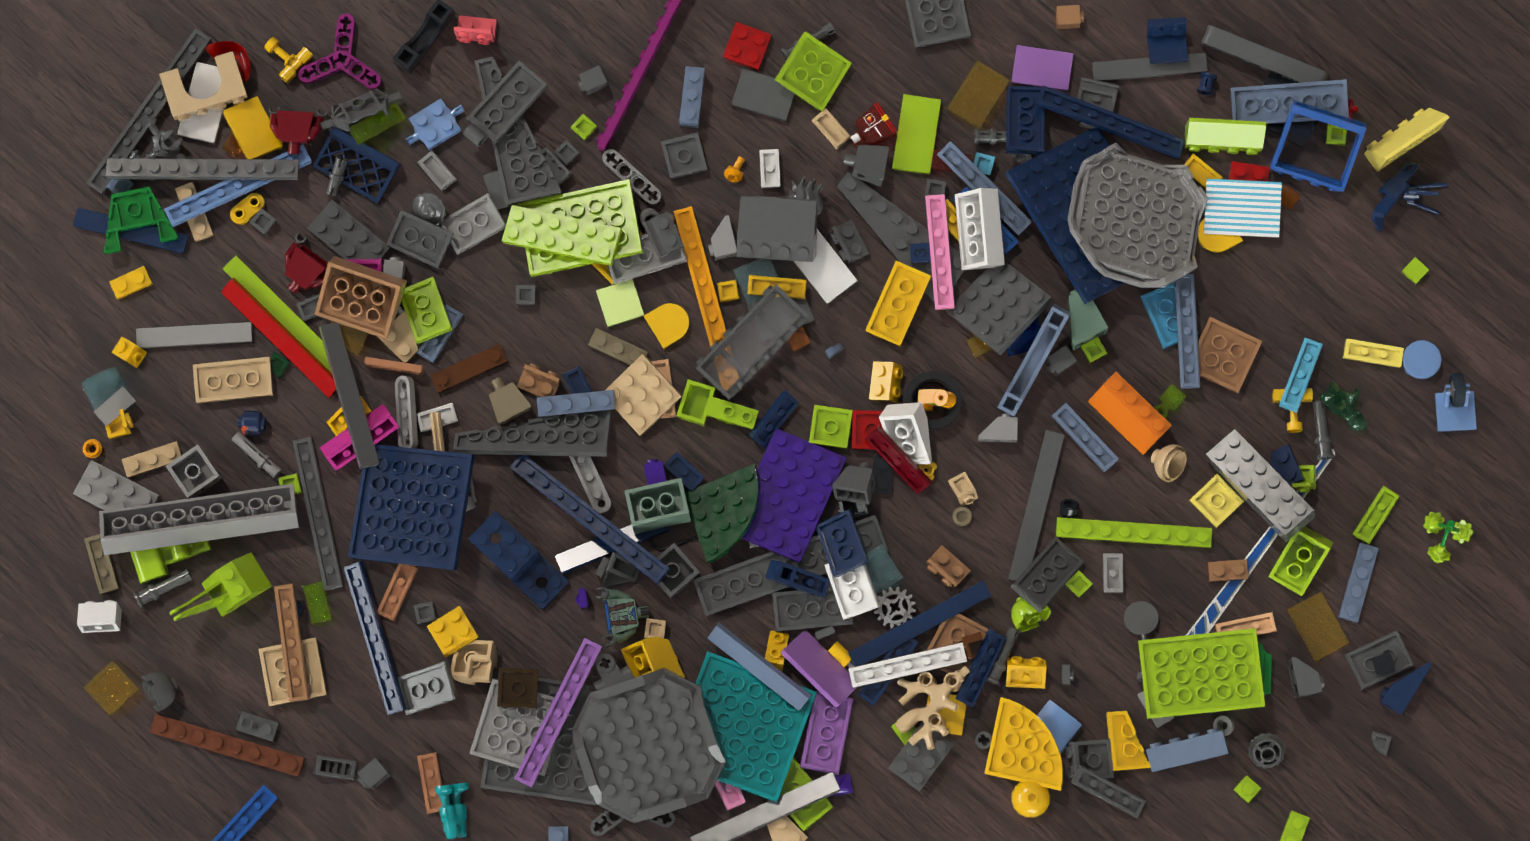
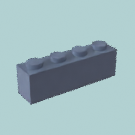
[1146,728,1229,772]

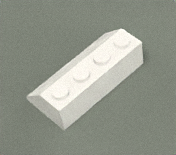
[955,188,1005,270]

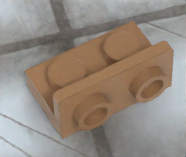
[517,363,561,397]
[926,545,971,588]

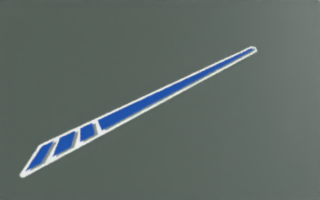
[1186,449,1335,635]

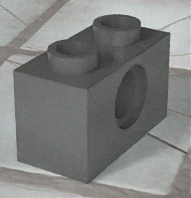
[358,758,392,789]

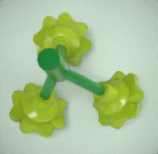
[1423,512,1474,563]

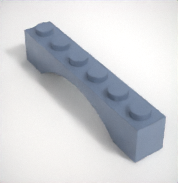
[997,304,1071,416]

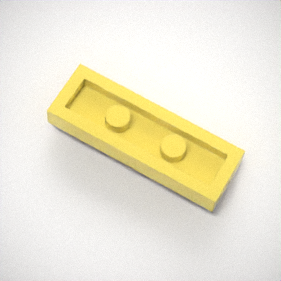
[1343,339,1404,368]

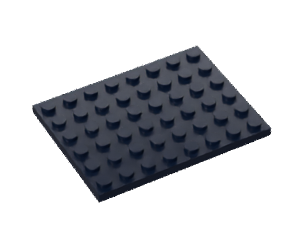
[1005,127,1125,304]

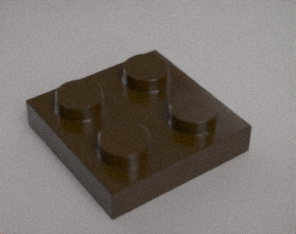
[497,668,539,709]

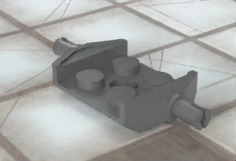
[320,89,402,131]

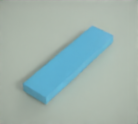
[1279,338,1323,413]

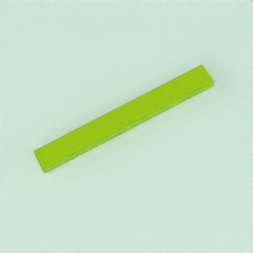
[223,256,332,373]

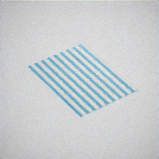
[1204,179,1282,237]

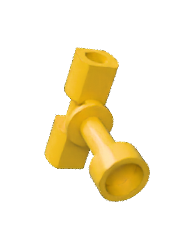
[264,37,313,84]
[1272,388,1313,433]

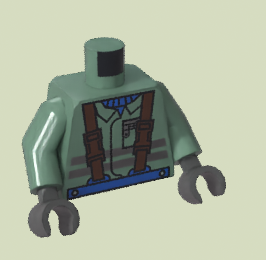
[596,587,649,648]

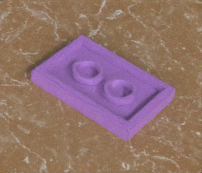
[1011,45,1073,92]

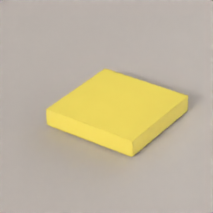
[1189,473,1244,528]

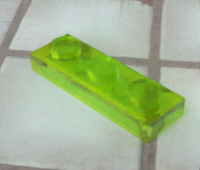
[349,102,406,145]

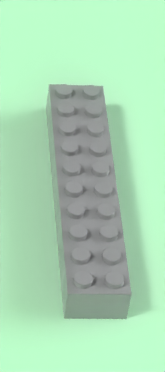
[99,484,299,555]

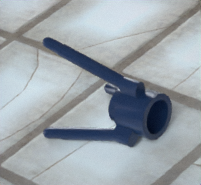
[1402,183,1448,215]

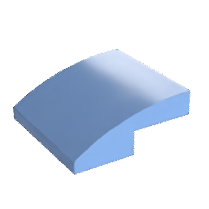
[1037,700,1083,754]

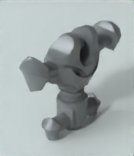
[129,117,193,182]

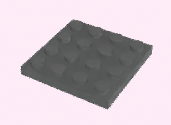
[946,261,1053,356]

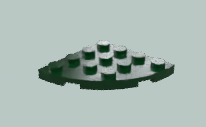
[685,464,760,563]

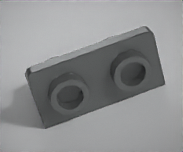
[830,220,869,265]

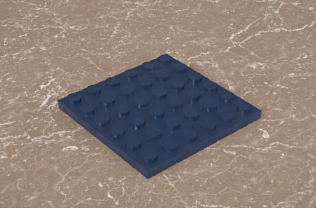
[348,444,475,571]

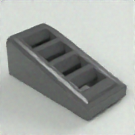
[314,755,357,780]

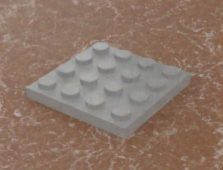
[469,679,555,776]

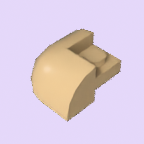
[451,640,497,685]

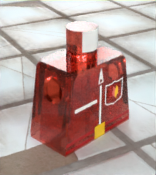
[849,102,898,146]

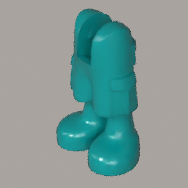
[435,782,469,839]

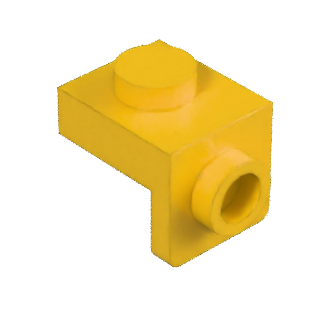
[111,337,147,368]

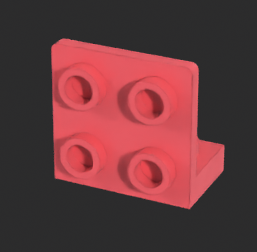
[454,16,497,45]

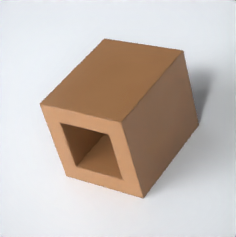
[1055,5,1084,29]

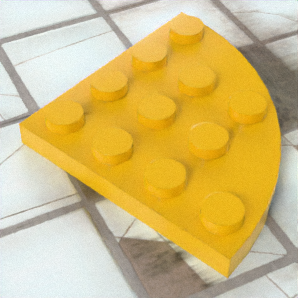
[984,697,1063,791]

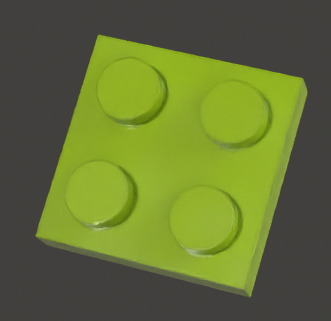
[809,405,853,449]

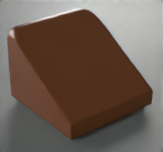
[1281,185,1301,210]

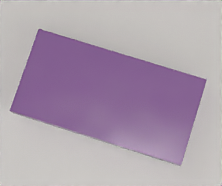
[781,629,857,708]
[800,691,853,775]

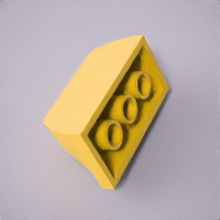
[621,637,685,678]

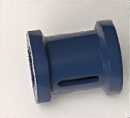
[1197,72,1218,96]

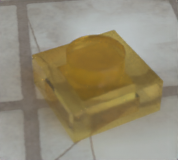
[966,336,992,358]

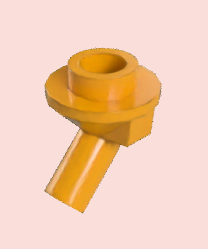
[724,156,746,183]

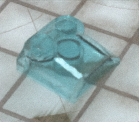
[81,366,130,411]

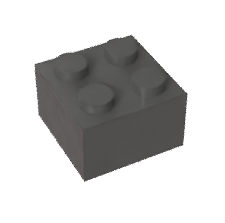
[657,543,700,599]

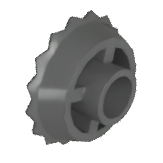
[411,192,446,226]
[1247,732,1286,769]

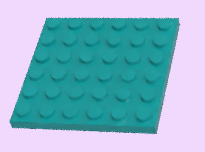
[696,651,817,802]

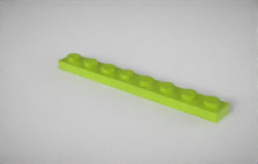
[1056,517,1212,548]

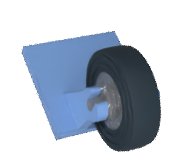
[1435,372,1477,432]

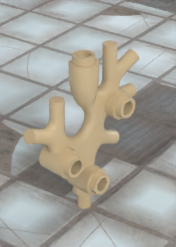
[895,666,970,750]

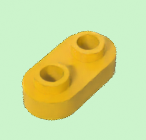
[230,193,265,225]

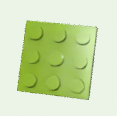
[775,32,852,111]

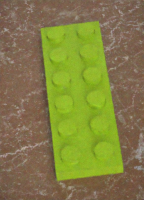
[502,205,622,266]

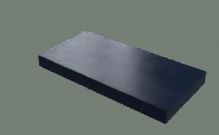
[1006,86,1045,155]

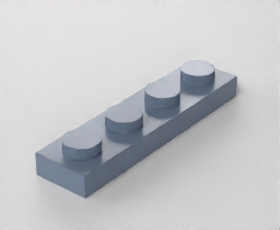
[537,390,616,417]
[1051,403,1119,473]
[1338,543,1379,623]

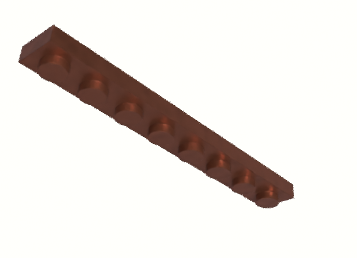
[150,714,305,777]

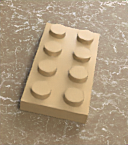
[193,357,274,404]

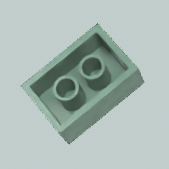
[625,478,691,534]

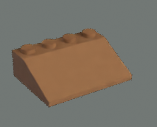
[315,256,407,339]

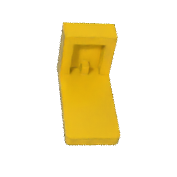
[105,409,134,440]
[765,631,789,672]

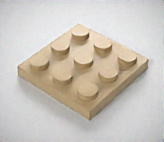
[605,354,682,436]
[258,637,327,707]

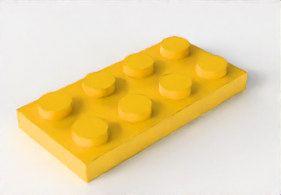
[865,261,932,347]

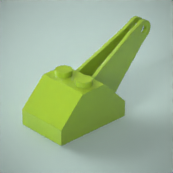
[170,553,273,621]

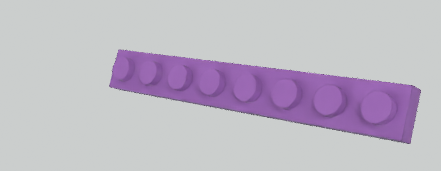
[514,638,602,788]

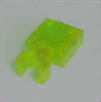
[1155,384,1186,418]

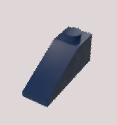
[765,560,830,598]
[1379,662,1432,715]

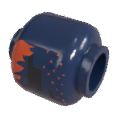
[237,410,267,436]

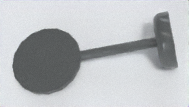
[1124,601,1159,682]

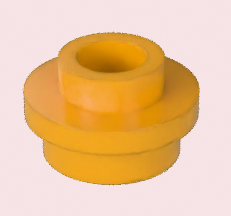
[83,439,102,459]

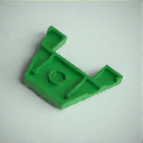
[104,187,179,255]

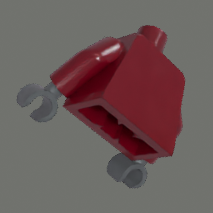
[268,107,328,155]
[285,233,328,293]

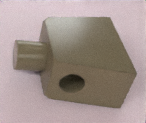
[489,377,532,426]

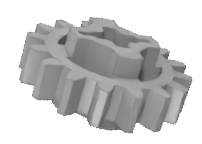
[874,587,916,629]

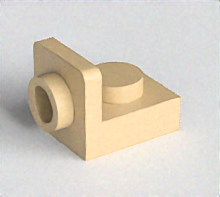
[948,472,978,507]

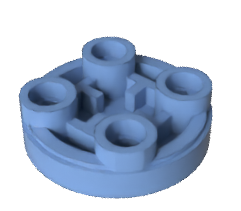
[1402,340,1442,379]

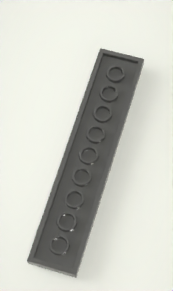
[693,515,889,617]

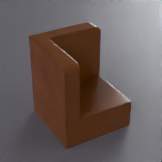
[961,632,983,661]

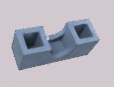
[679,66,705,129]

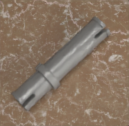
[231,432,282,479]

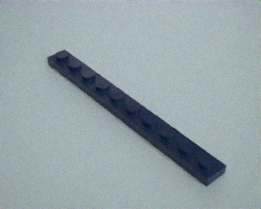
[510,455,670,585]

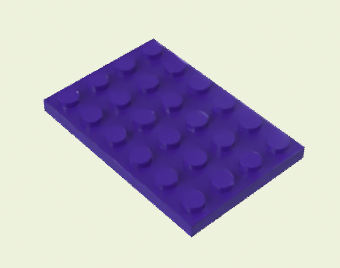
[742,429,847,564]

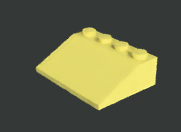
[1364,108,1449,172]

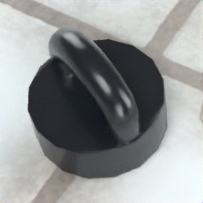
[1060,499,1079,518]

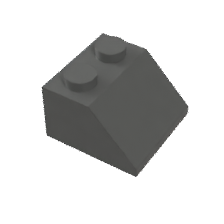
[1286,657,1325,698]

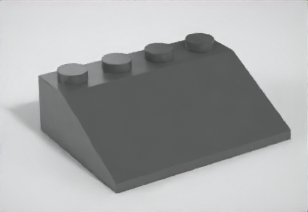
[737,195,817,262]

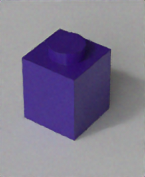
[643,459,667,485]

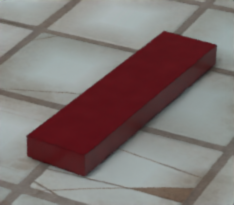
[865,426,932,494]

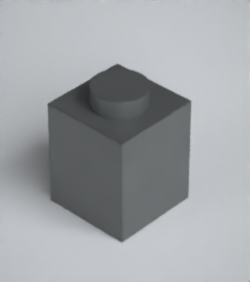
[577,65,608,96]
[1045,345,1077,377]

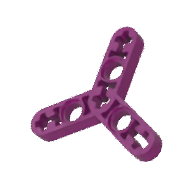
[298,13,382,90]

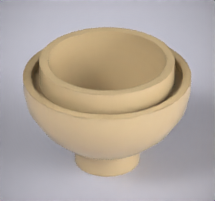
[1151,444,1187,482]

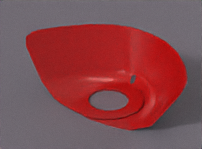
[205,41,250,82]

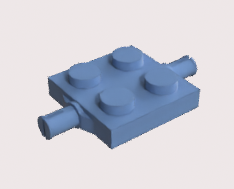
[405,98,465,151]

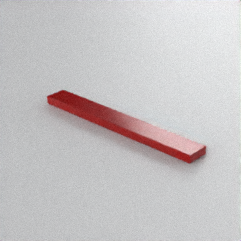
[221,278,337,398]

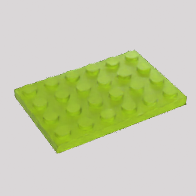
[518,179,643,277]
[1138,628,1265,719]

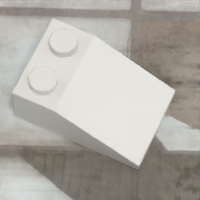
[879,402,932,465]

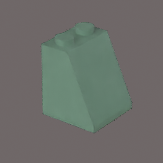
[1067,289,1108,351]

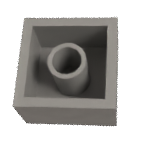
[166,445,223,499]

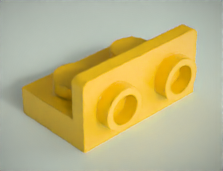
[1006,656,1047,689]

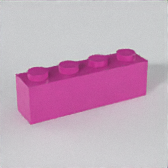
[320,404,399,471]

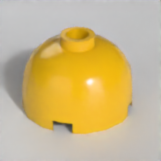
[1011,780,1050,818]

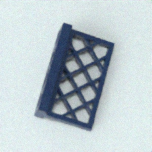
[313,126,402,204]

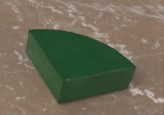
[271,352,290,378]

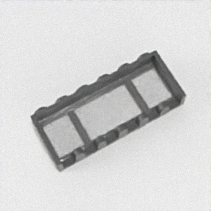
[696,284,809,401]

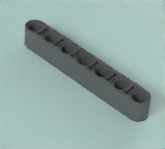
[1201,25,1330,83]

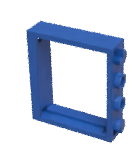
[1270,100,1367,192]

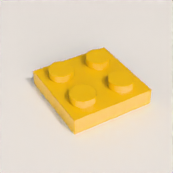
[427,606,479,658]

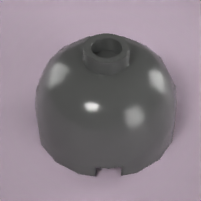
[142,672,177,712]

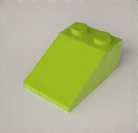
[1268,526,1334,596]

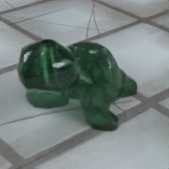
[1319,382,1366,431]

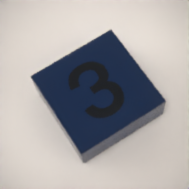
[910,243,931,264]

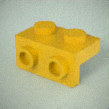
[869,361,903,403]

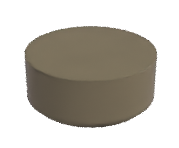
[952,507,972,527]

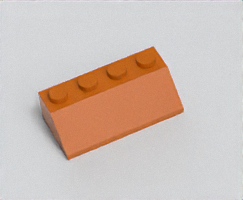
[1088,372,1172,455]

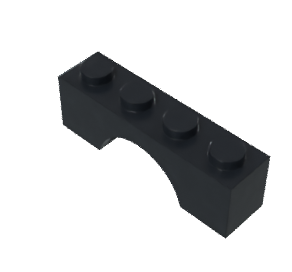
[393,0,455,74]

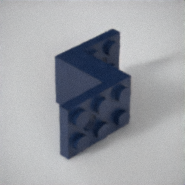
[468,511,569,610]

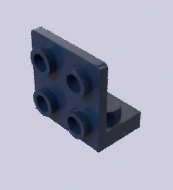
[1146,17,1188,64]

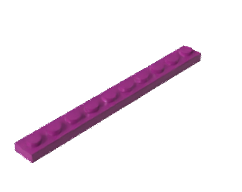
[596,0,683,152]

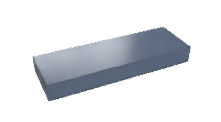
[417,304,463,364]

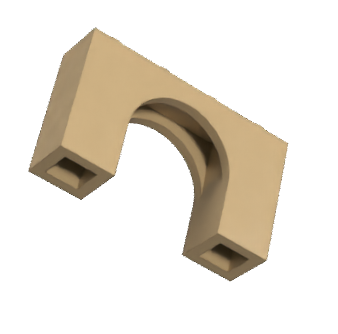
[159,51,248,122]

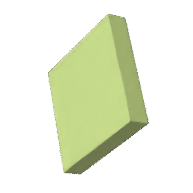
[596,279,644,327]

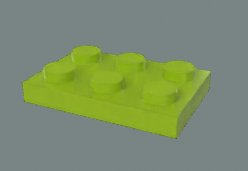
[401,277,453,344]

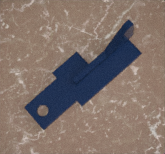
[1371,161,1420,232]

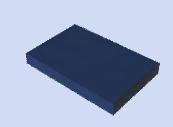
[816,509,870,578]

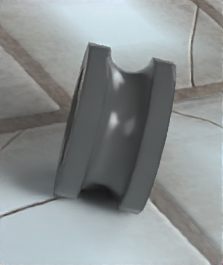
[975,731,992,749]

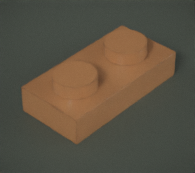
[1207,559,1249,582]

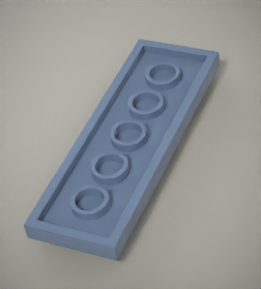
[1231,79,1349,124]

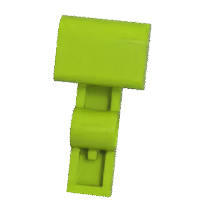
[676,379,759,430]
[130,541,212,584]

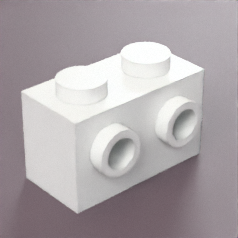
[77,600,122,633]

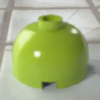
[1011,596,1051,632]

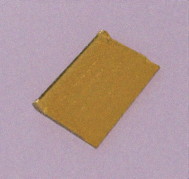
[1287,592,1349,661]

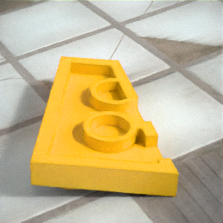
[1106,711,1151,771]

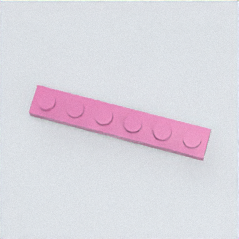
[925,194,954,310]

